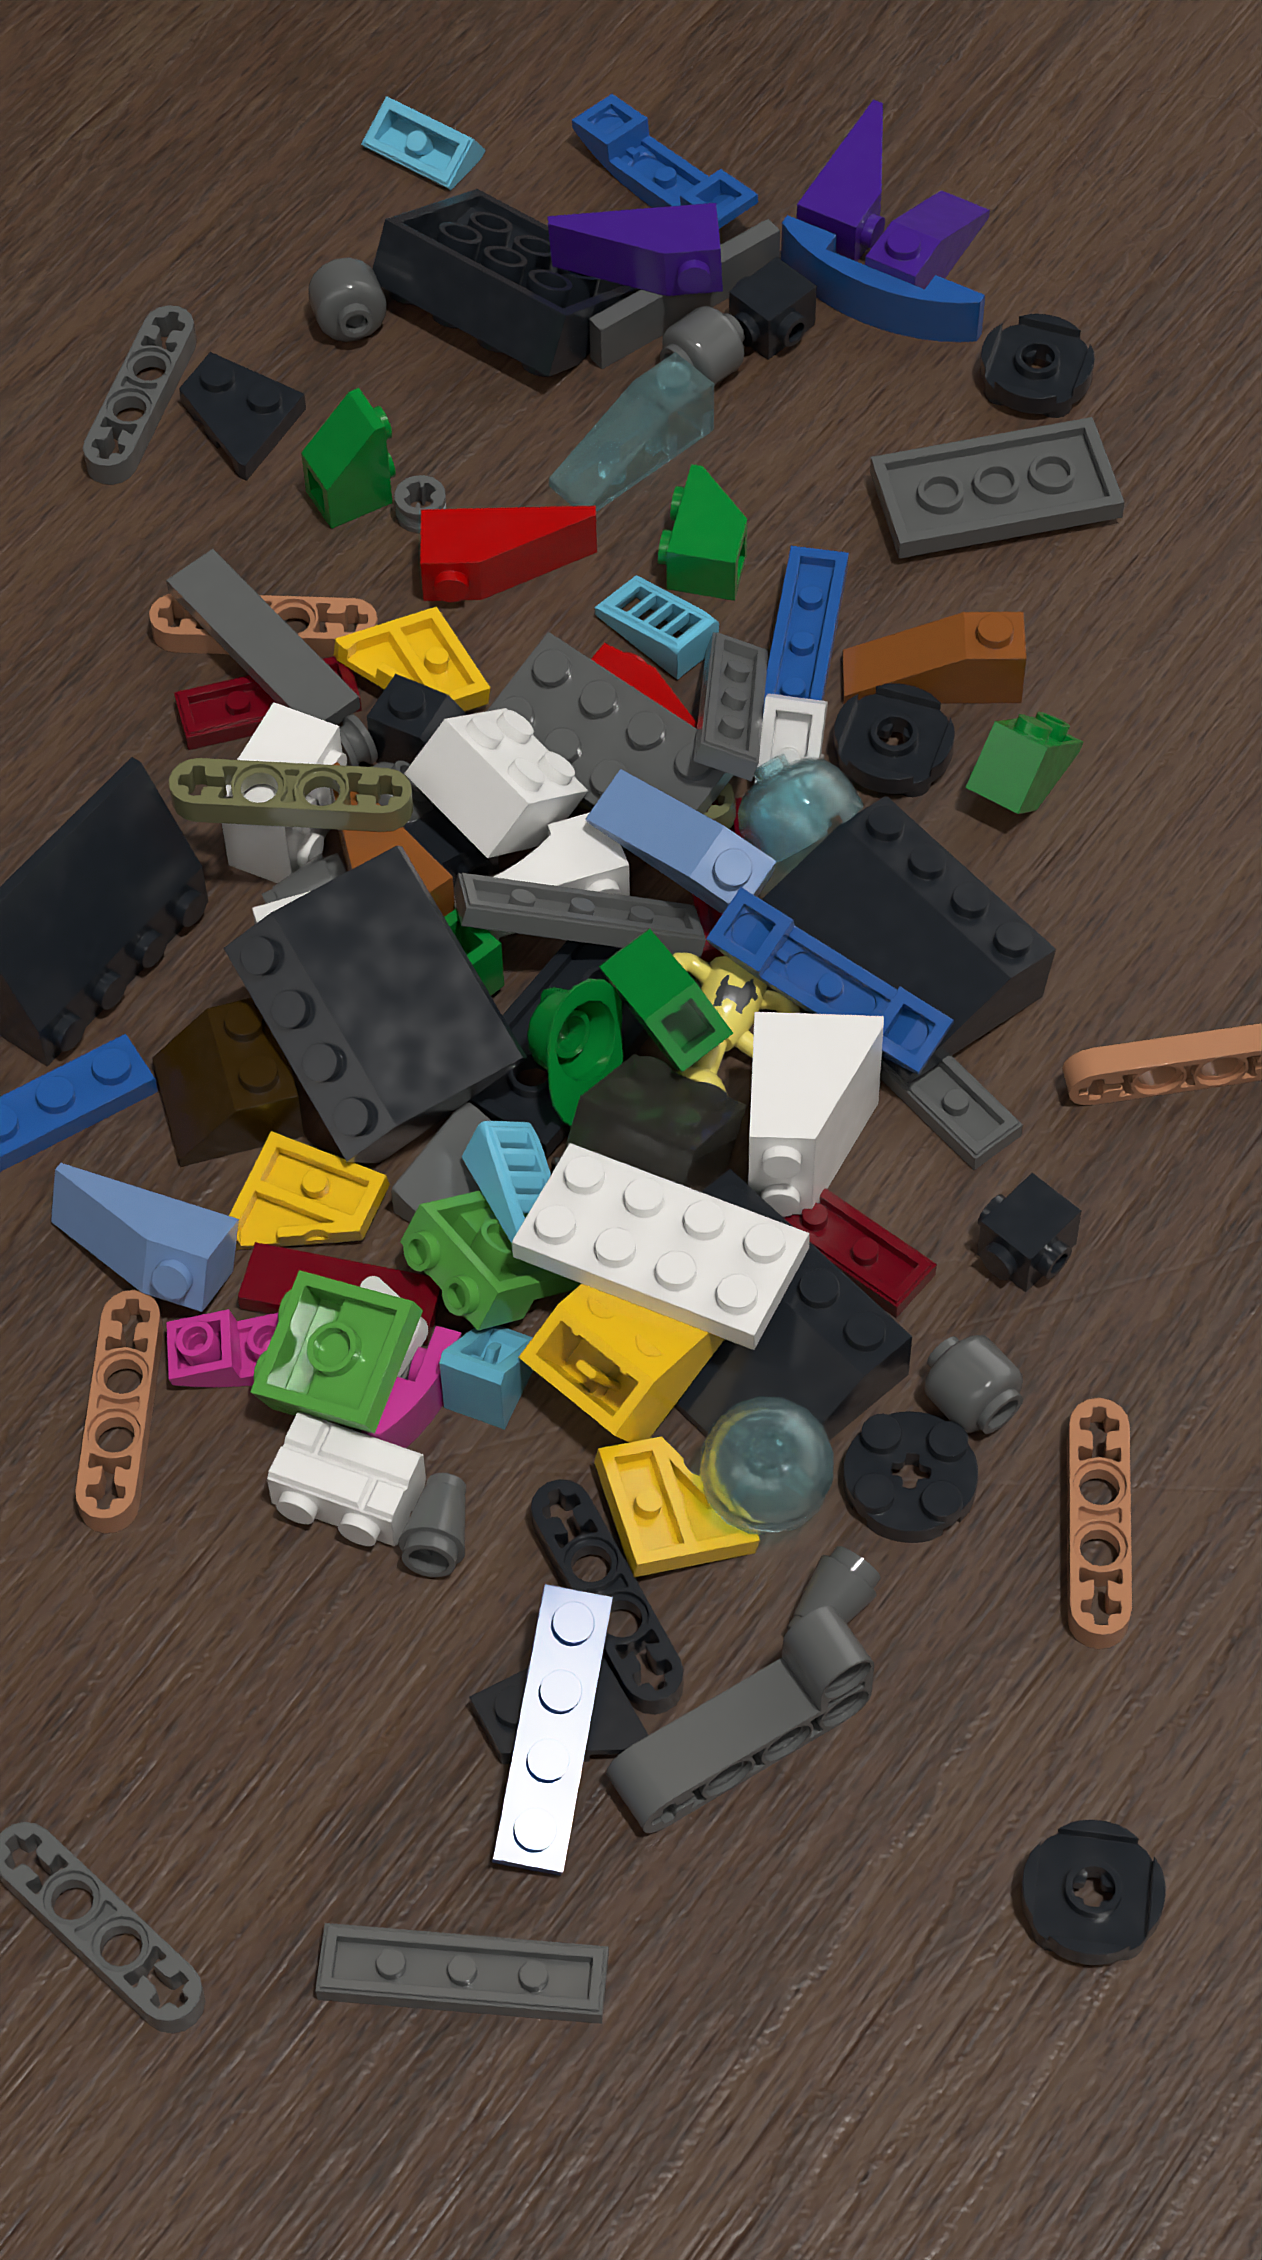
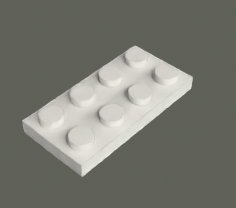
[512,1143,809,1350]

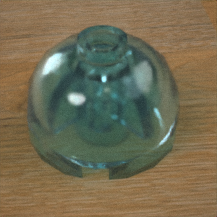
[738,753,864,863]
[700,1396,834,1535]

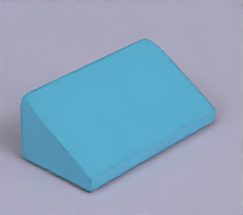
[361,96,486,190]

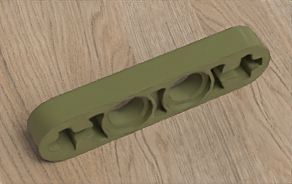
[169,758,414,832]

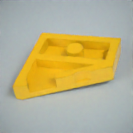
[334,606,491,712]
[229,1131,390,1250]
[594,1436,760,1577]

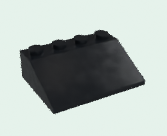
[372,189,641,377]
[0,757,209,1067]
[761,796,1056,1083]
[224,846,527,1163]
[674,1169,912,1494]

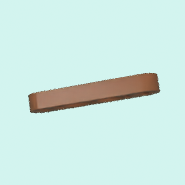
[149,594,378,657]
[1062,1023,1262,1105]
[75,1290,163,1534]
[1067,1398,1132,1649]

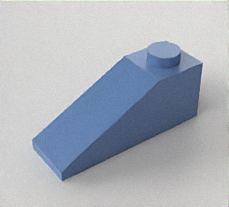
[585,769,777,914]
[51,1163,239,1312]

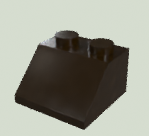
[152,997,304,1167]

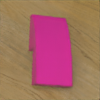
[166,1309,279,1387]
[361,1326,461,1448]

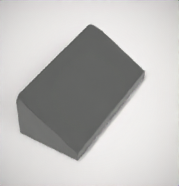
[391,1102,491,1222]

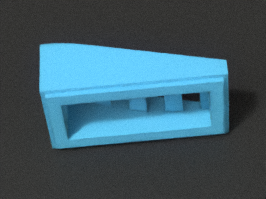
[595,575,719,680]
[462,1121,551,1243]

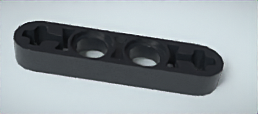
[531,1479,684,1715]

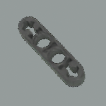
[83,305,197,485]
[0,1822,206,2034]

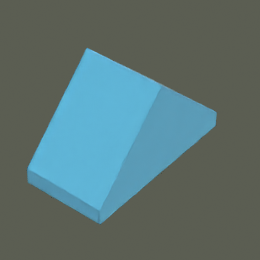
[439,1325,533,1430]

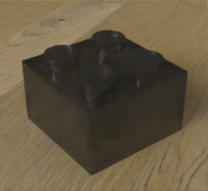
[564,1054,747,1192]

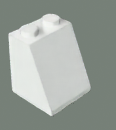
[748,1012,884,1217]

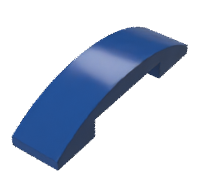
[572,94,758,229]
[781,215,985,342]
[706,887,954,1075]

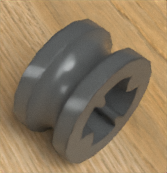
[394,475,447,533]
[339,714,378,766]

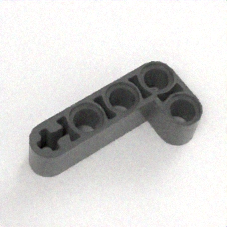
[606,1605,874,1833]

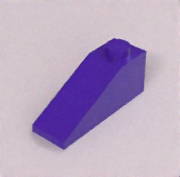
[796,100,885,262]
[865,190,990,289]
[548,203,723,296]

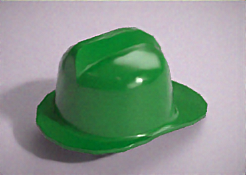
[527,979,624,1129]

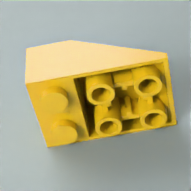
[518,1284,724,1442]

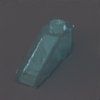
[549,352,714,512]

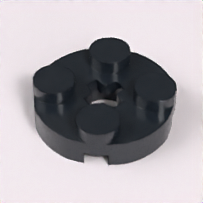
[980,314,1095,418]
[834,683,955,798]
[843,1411,978,1543]
[1021,1820,1166,1965]

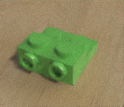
[400,1190,582,1330]
[250,1270,423,1434]

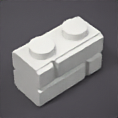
[267,1412,426,1546]

